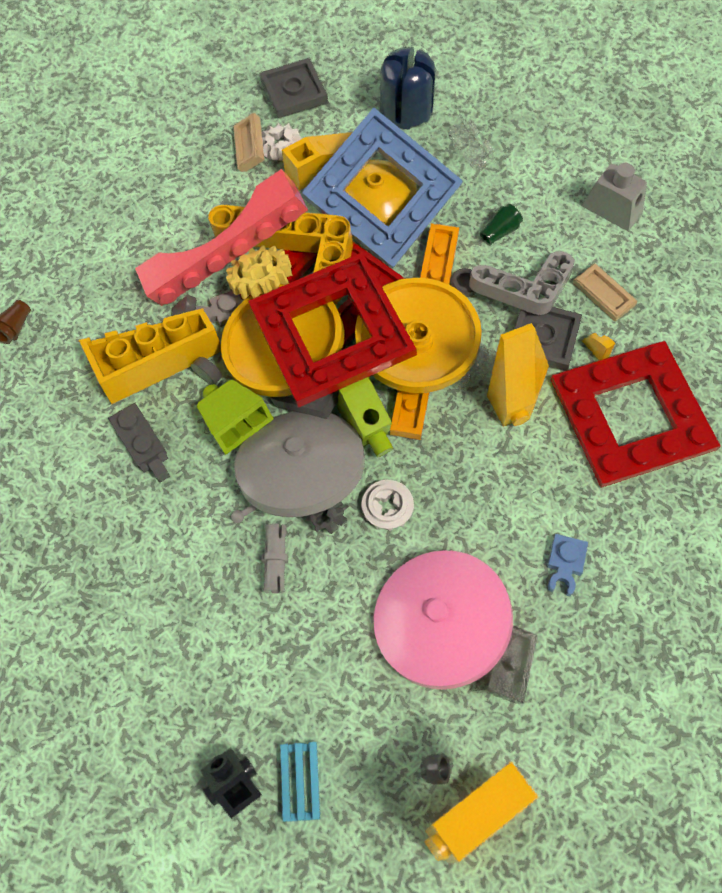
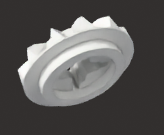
[262,122,301,161]
[362,480,414,531]

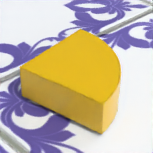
[582,333,615,361]

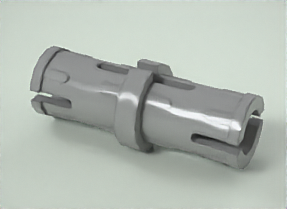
[261,524,288,593]

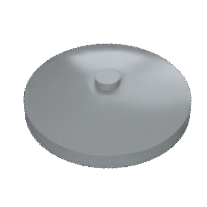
[234,411,365,517]

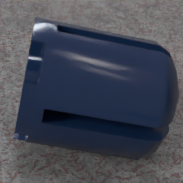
[380,47,436,130]

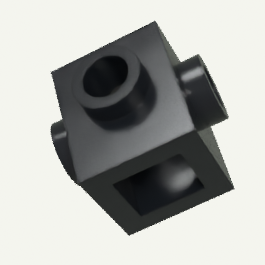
[200,747,262,819]

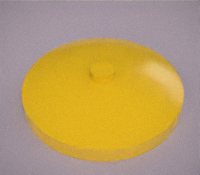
[355,278,482,393]
[221,283,344,397]

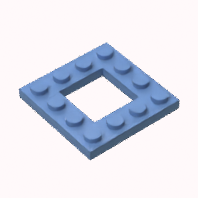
[301,108,463,269]

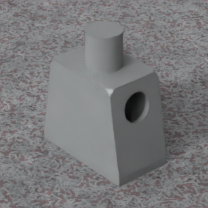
[582,163,647,232]

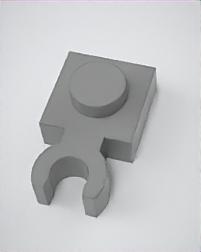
[196,290,242,327]

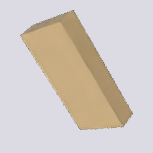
[233,113,264,172]
[573,263,638,322]

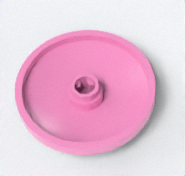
[374,550,513,690]

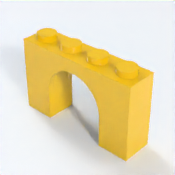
[424,761,539,863]

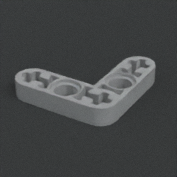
[469,251,575,315]

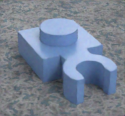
[547,534,588,597]

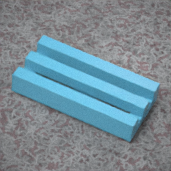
[280,742,321,822]

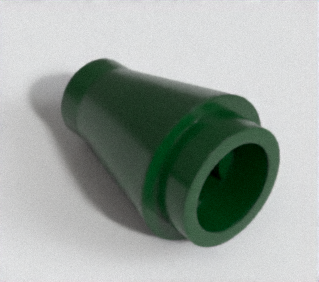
[480,204,523,245]

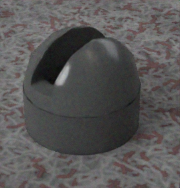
[420,753,450,785]

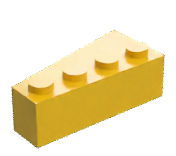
[79,308,221,404]

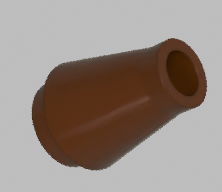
[0,300,31,344]

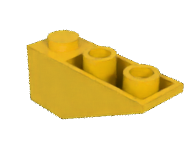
[282,132,352,190]

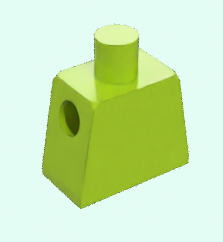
[337,377,394,457]
[197,380,274,455]

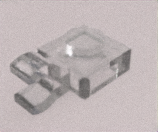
[454,343,497,392]

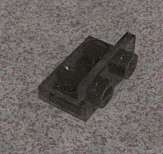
[470,625,538,704]

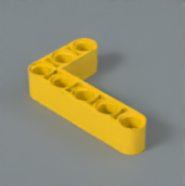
[208,205,353,304]

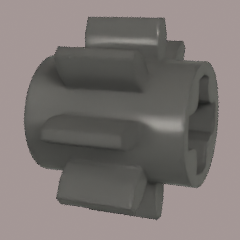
[306,501,349,534]

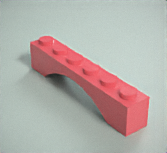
[135,169,308,306]

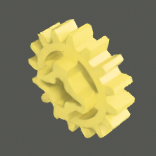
[226,246,292,299]

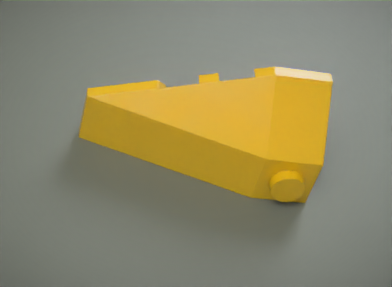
[487,323,549,427]

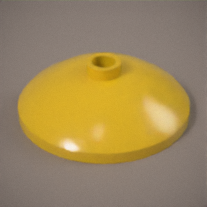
[344,160,417,227]

